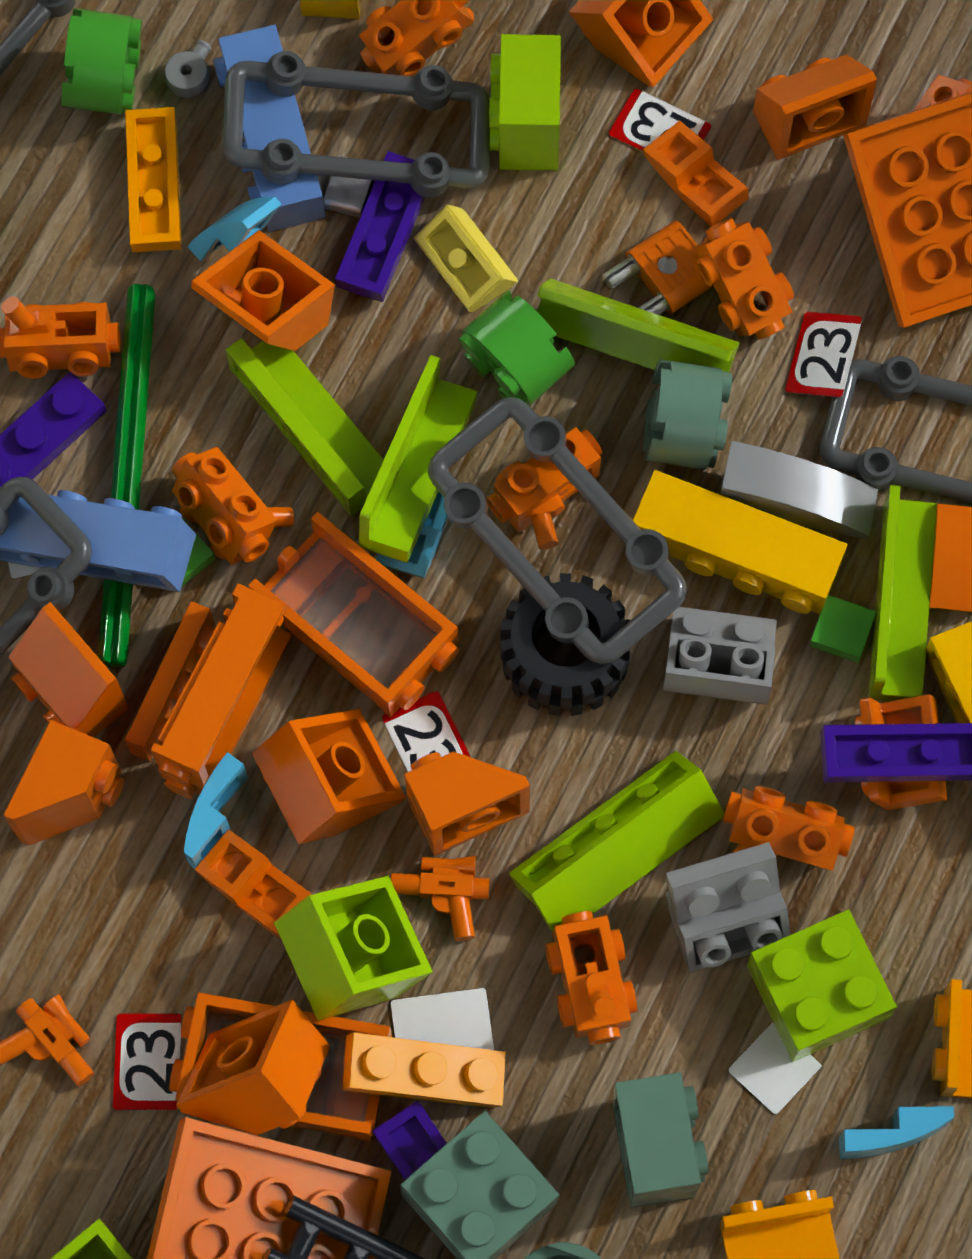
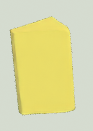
[413,205,518,313]

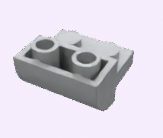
[663,607,777,705]
[665,842,790,972]

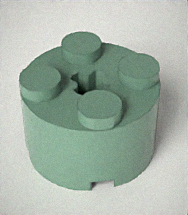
[643,359,732,470]

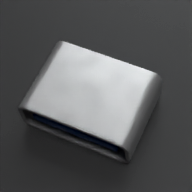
[323,155,375,218]

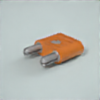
[603,220,714,315]

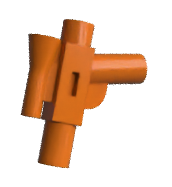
[391,855,490,941]
[0,994,95,1087]

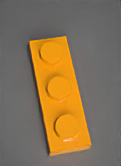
[125,107,182,253]
[342,1032,506,1108]

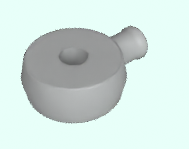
[164,40,211,98]

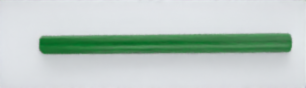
[98,284,156,668]

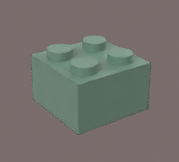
[612,1072,709,1208]
[401,1111,559,1259]

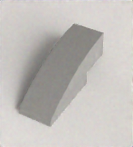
[721,441,878,540]

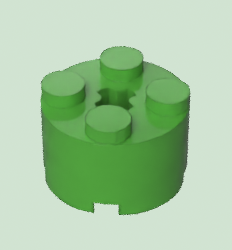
[61,8,142,115]
[458,290,575,406]

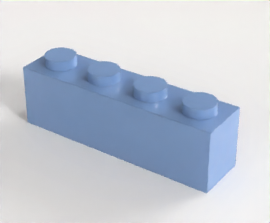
[213,24,326,232]
[0,487,196,592]

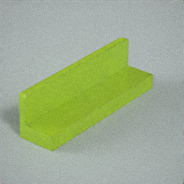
[537,278,740,372]
[225,338,384,516]
[359,355,478,563]
[868,485,937,701]
[508,751,724,933]

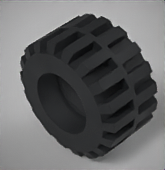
[500,573,631,716]

